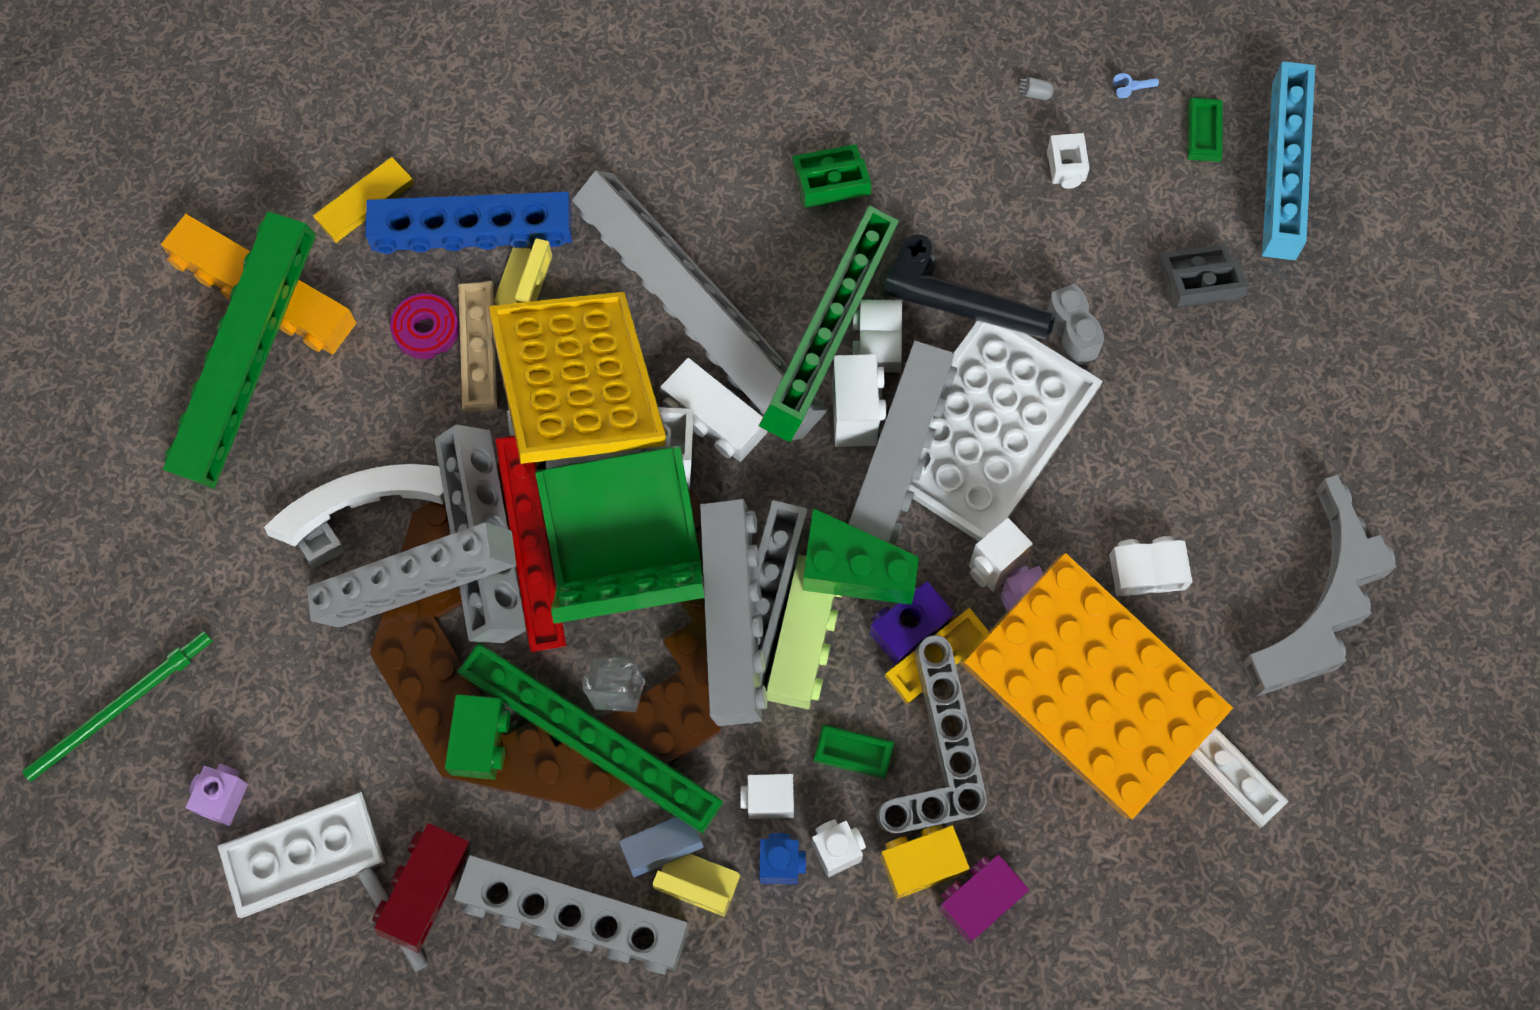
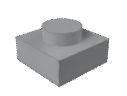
[297,522,344,570]

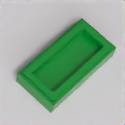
[1187,97,1223,162]
[814,724,894,779]

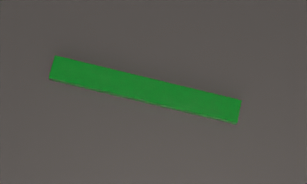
[457,642,724,835]

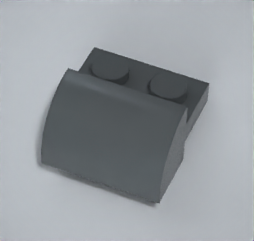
[1159,244,1248,308]

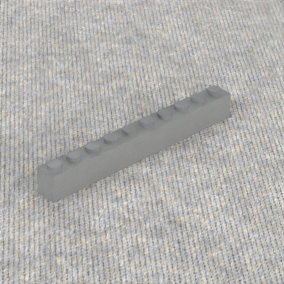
[572,170,829,440]

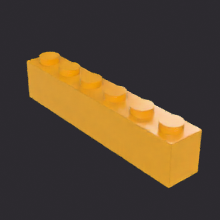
[161,213,357,355]

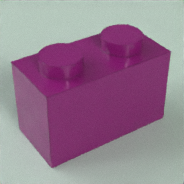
[939,854,1029,944]

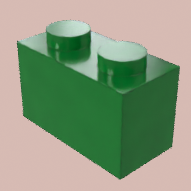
[445,694,510,780]

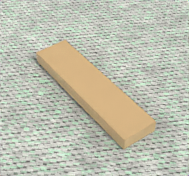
[458,281,498,412]

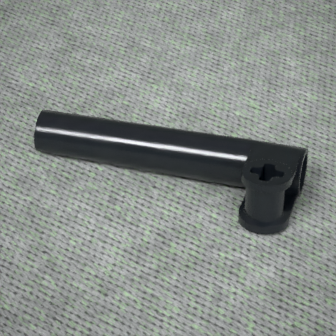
[885,234,1056,340]

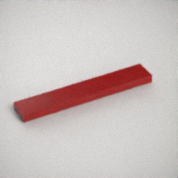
[495,435,567,652]

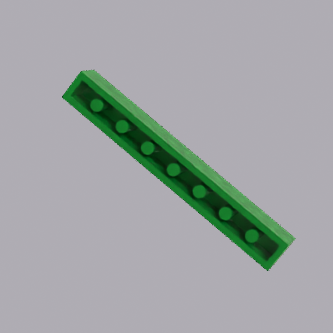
[758,205,899,442]
[162,211,317,489]

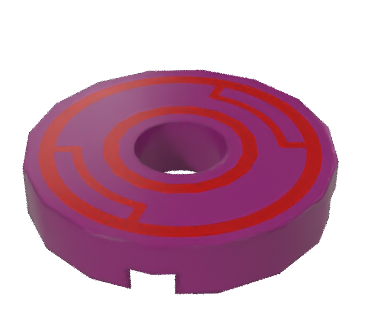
[390,293,460,360]

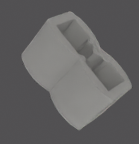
[1047,284,1104,366]

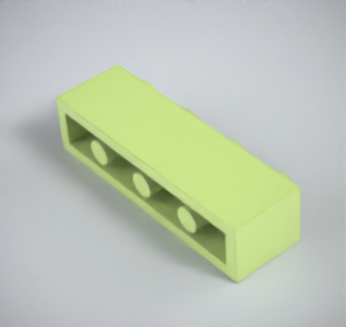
[766,555,842,710]

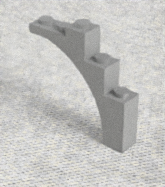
[1242,475,1396,697]

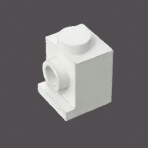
[1047,133,1090,189]

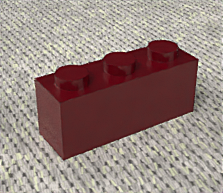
[372,823,470,954]

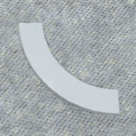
[264,464,445,546]

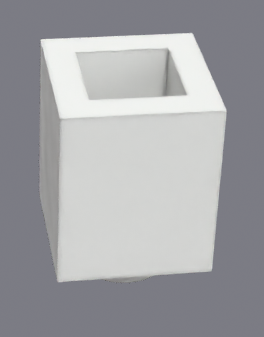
[741,774,794,819]

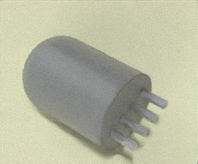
[1019,77,1054,100]

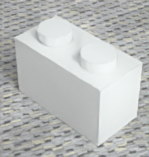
[969,517,1033,592]

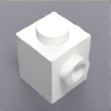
[811,820,866,877]

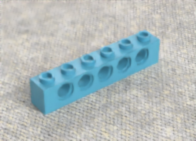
[1262,61,1315,260]

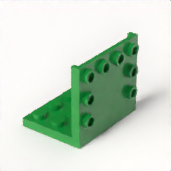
[535,445,704,624]

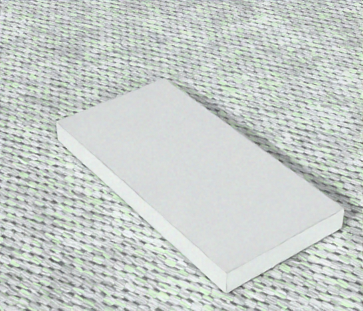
[218,792,385,918]

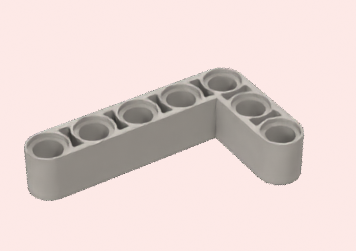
[876,635,987,833]

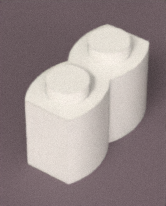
[853,300,902,373]
[1109,536,1192,596]

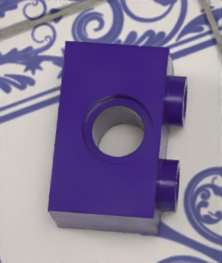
[869,582,955,665]

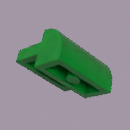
[792,144,871,208]

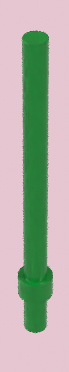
[22,631,213,782]

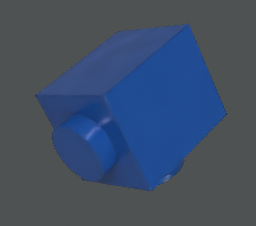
[759,833,806,885]

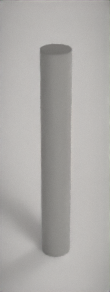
[358,867,428,972]

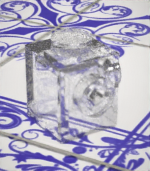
[583,657,645,712]

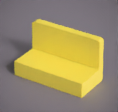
[494,238,552,305]
[652,854,740,917]

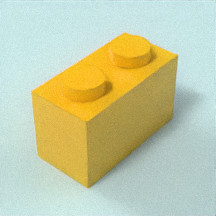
[880,824,970,900]

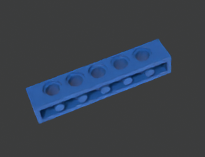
[365,192,572,254]

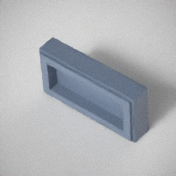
[619,817,704,878]

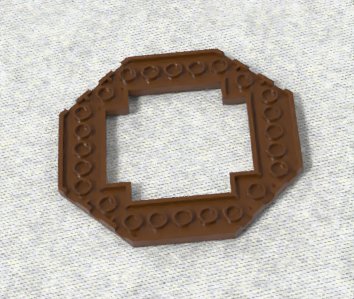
[370,461,722,812]

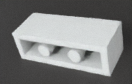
[660,358,767,462]

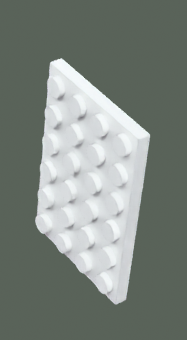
[909,321,1103,541]

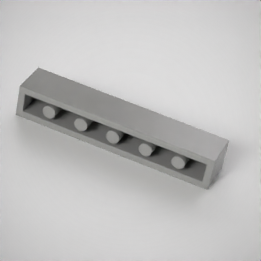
[849,340,958,545]
[700,499,768,726]

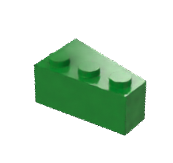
[803,508,919,605]

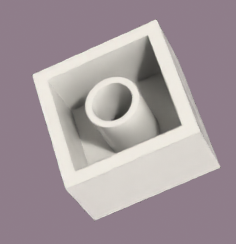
[832,354,886,447]

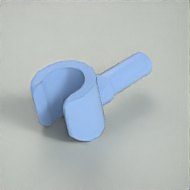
[1113,73,1159,98]

